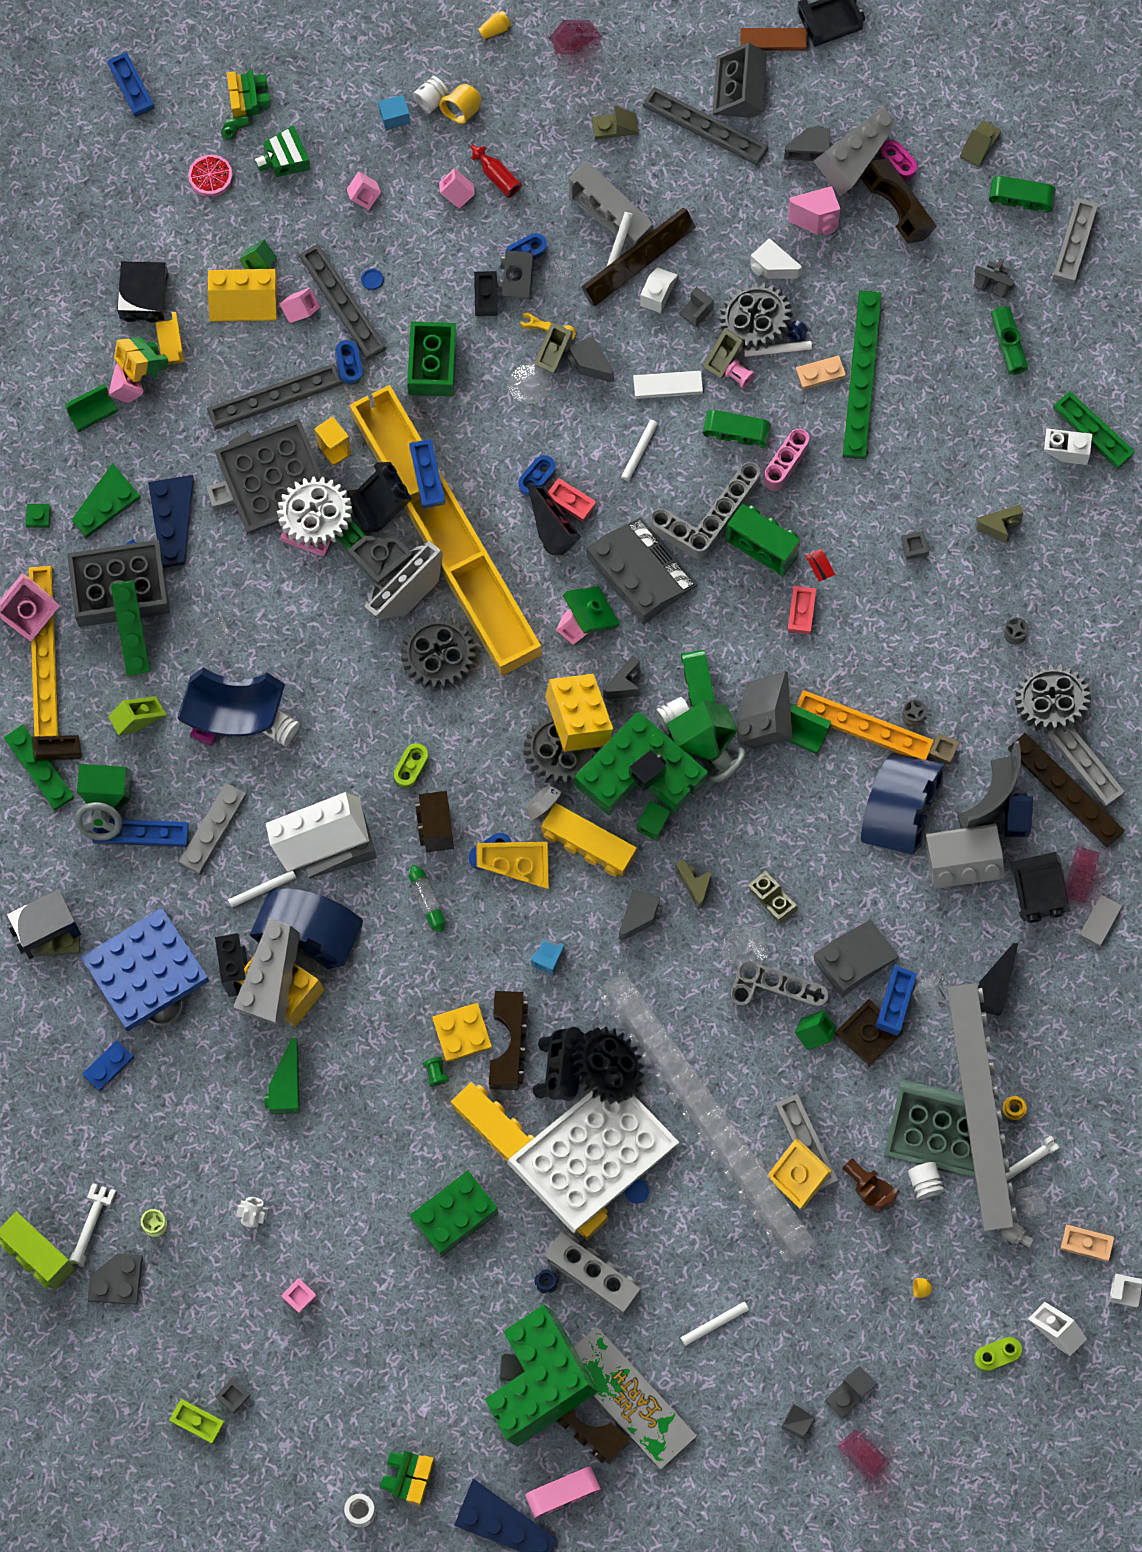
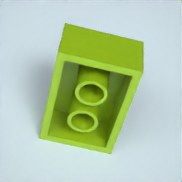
[0,1211,75,1290]

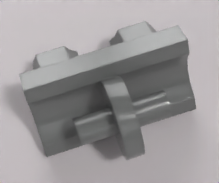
[973,258,1015,298]

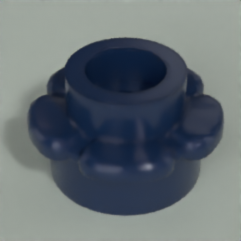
[787,321,808,341]
[534,1269,559,1294]

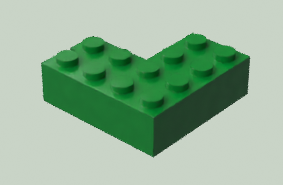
[574,711,708,816]
[485,1304,599,1447]

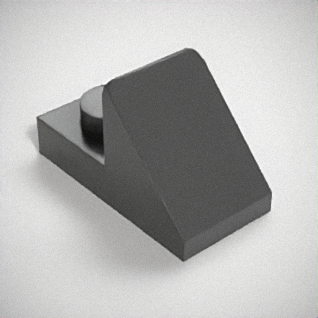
[603,655,640,699]
[825,1366,877,1419]

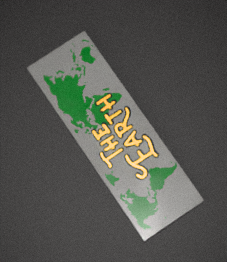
[574,1327,697,1471]

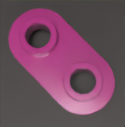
[880,140,917,180]

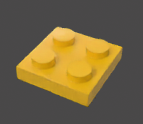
[432,1003,492,1063]
[766,1139,833,1209]

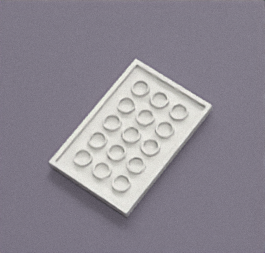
[507,1091,679,1233]

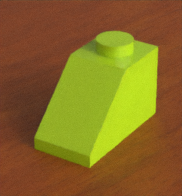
[108,696,167,735]

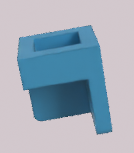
[378,95,410,130]
[531,941,565,975]

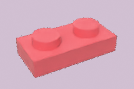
[548,478,596,522]
[787,586,816,635]

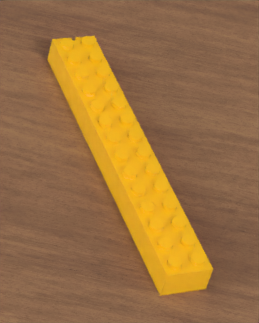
[350,385,542,676]

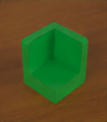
[239,239,277,269]
[637,801,670,841]
[795,1010,837,1050]

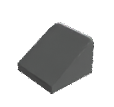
[500,1353,525,1381]

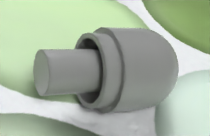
[1001,1222,1034,1248]

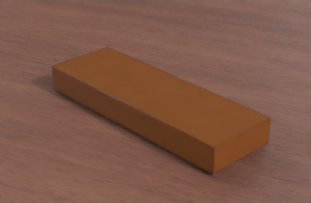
[740,28,807,51]

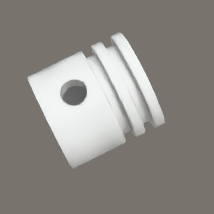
[413,76,450,113]
[656,697,689,734]
[262,710,300,746]
[908,1162,944,1200]
[344,1494,376,1527]

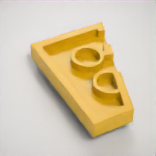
[476,842,549,889]

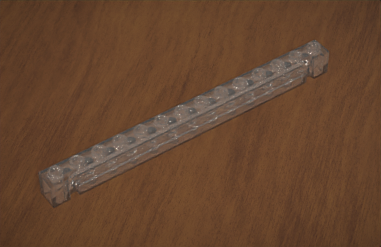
[600,971,818,1266]

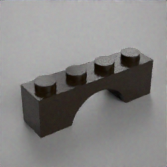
[860,158,937,244]
[489,991,528,1091]
[556,1410,630,1465]

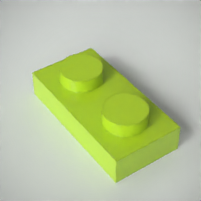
[169,1399,225,1445]

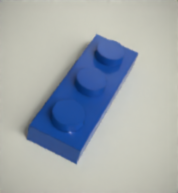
[107,52,155,117]
[409,439,445,509]
[875,965,917,1036]

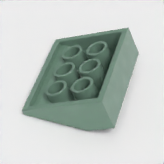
[884,1079,996,1177]

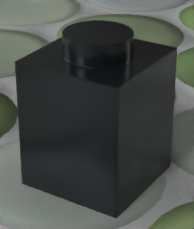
[629,750,667,791]

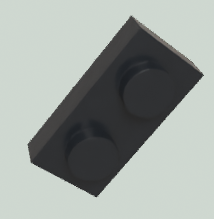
[474,271,498,316]

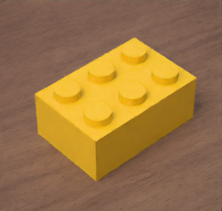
[545,674,613,752]

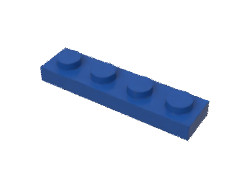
[92,819,189,847]

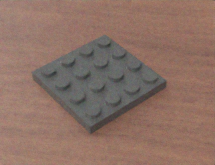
[214,418,330,535]

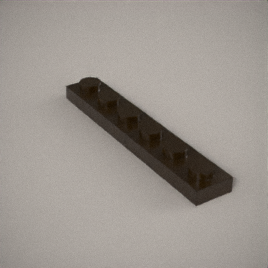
[581,208,696,306]
[1008,733,1125,848]

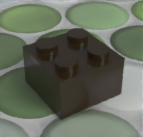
[415,791,454,853]

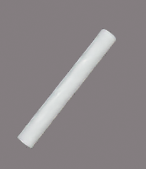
[607,212,633,266]
[744,341,812,357]
[621,420,658,481]
[228,870,297,908]
[681,1302,749,1346]

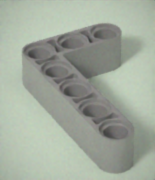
[651,462,760,559]

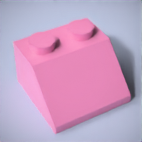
[787,186,840,235]
[0,573,60,642]

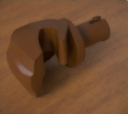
[842,1158,900,1213]

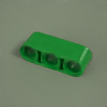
[989,176,1056,213]
[702,410,771,448]
[681,650,715,707]

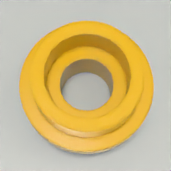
[1002,1096,1027,1121]

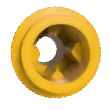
[478,11,512,40]

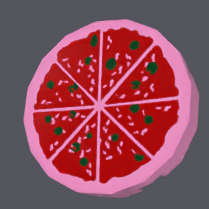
[188,154,233,197]

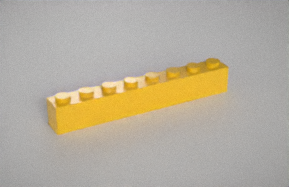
[451,1082,608,1241]

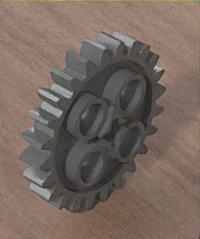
[719,282,793,351]
[401,616,476,690]
[1015,664,1091,734]
[523,715,599,786]

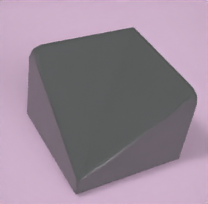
[781,1404,815,1439]

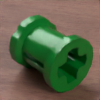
[422,1057,450,1087]

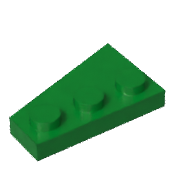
[72,463,141,538]

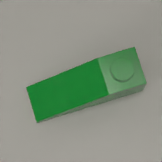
[264,1038,300,1115]

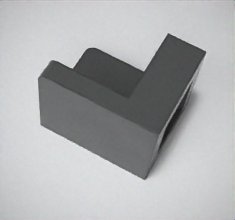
[680,287,714,327]

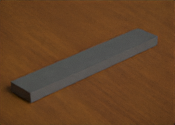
[642,87,768,166]
[299,244,386,360]
[207,363,342,429]

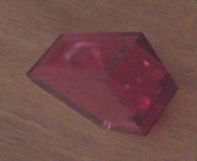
[548,20,602,55]
[1065,846,1100,904]
[837,1429,890,1483]

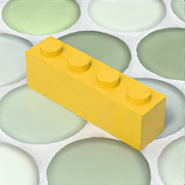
[541,803,637,877]

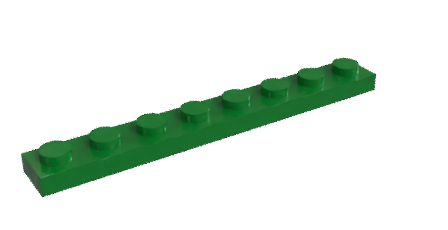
[843,290,882,459]

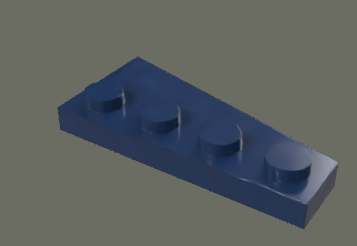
[148,475,194,568]
[454,1478,557,1552]

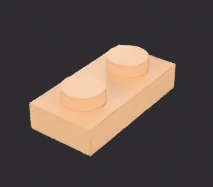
[796,355,846,390]
[1060,1224,1114,1262]

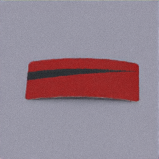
[805,548,835,582]

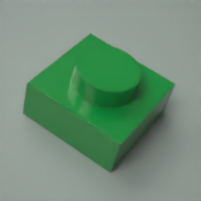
[26,504,51,528]

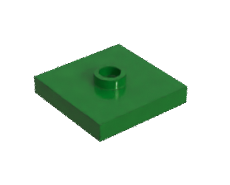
[563,586,620,634]

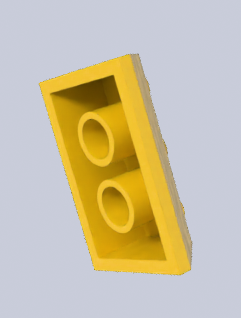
[208,269,277,322]

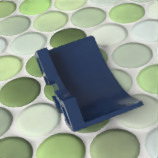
[177,668,285,737]
[861,753,944,855]
[249,889,363,969]

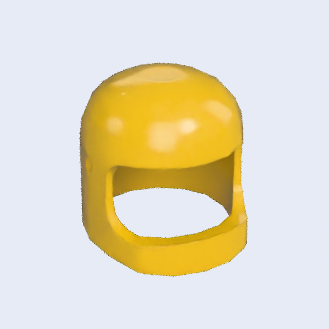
[439,84,482,124]

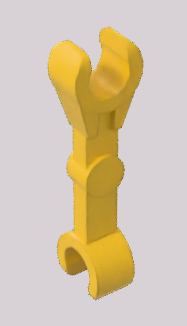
[520,313,576,340]

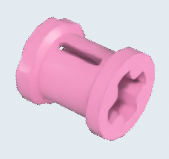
[725,359,755,389]

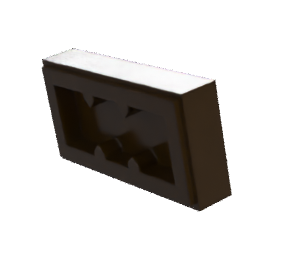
[31,735,82,761]

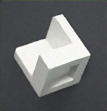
[1109,1274,1142,1307]

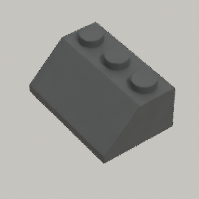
[712,43,767,117]

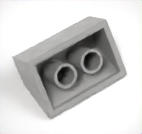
[926,824,1004,889]

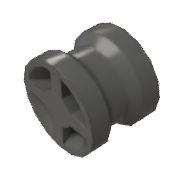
[1004,617,1029,645]
[902,699,927,727]

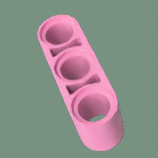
[764,429,809,491]
[525,1466,601,1519]

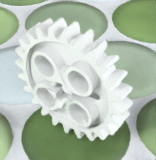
[277,477,353,548]

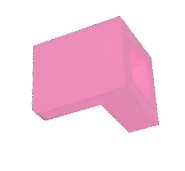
[439,168,475,208]
[347,171,381,210]
[279,288,320,323]
[556,609,588,645]
[282,1278,318,1314]

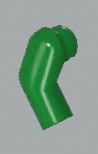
[221,115,249,140]

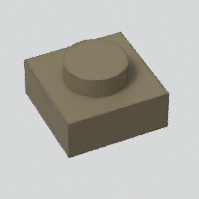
[928,733,960,765]

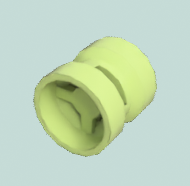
[141,1209,167,1237]

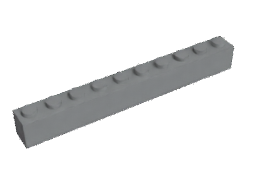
[947,983,1017,1231]

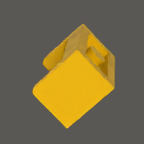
[314,416,352,466]

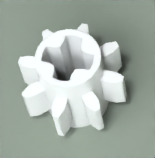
[236,1197,268,1227]

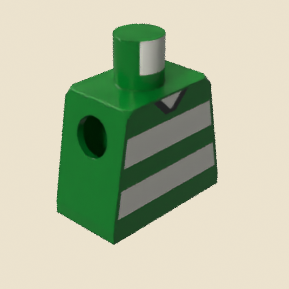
[255,125,311,177]

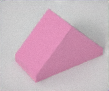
[108,363,144,403]

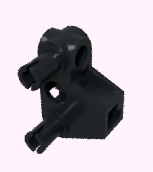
[533,1027,584,1101]

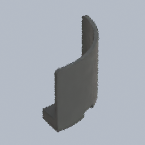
[957,741,1021,829]

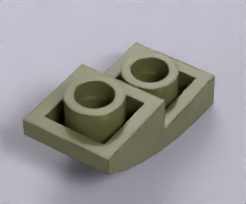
[747,871,798,924]

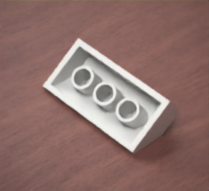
[266,792,369,872]

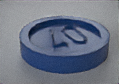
[361,269,383,290]
[625,1180,649,1204]

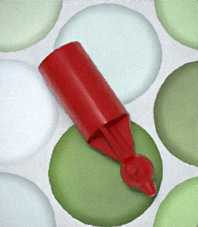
[470,144,522,198]

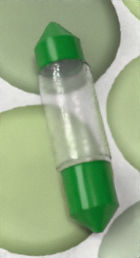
[408,865,447,933]

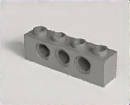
[544,1232,641,1316]

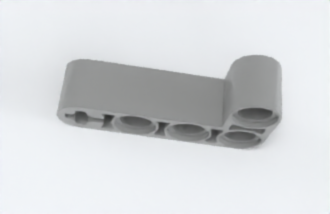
[730,961,828,1006]

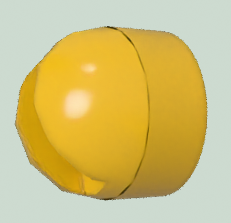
[913,1278,932,1298]

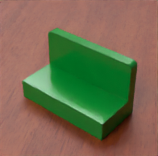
[65,384,118,432]
[785,703,831,754]

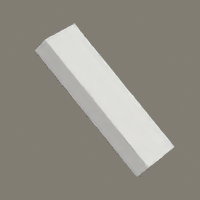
[633,371,703,399]

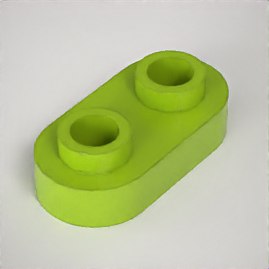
[394,743,428,788]
[974,1337,1022,1372]

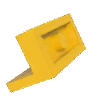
[156,312,185,365]

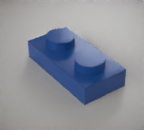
[82,1040,134,1091]

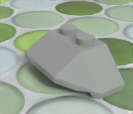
[364,541,443,619]

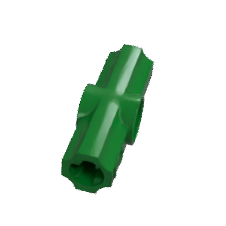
[991,306,1028,375]

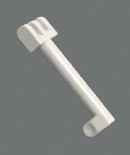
[1006,1136,1060,1181]
[69,1183,116,1268]

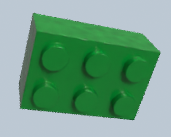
[407,322,457,396]
[726,503,800,577]
[410,1170,499,1258]

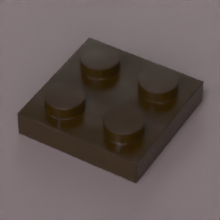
[835,999,903,1067]

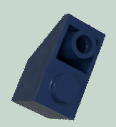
[1005,793,1033,837]

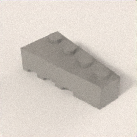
[813,106,897,197]
[568,160,653,247]
[233,918,300,1029]

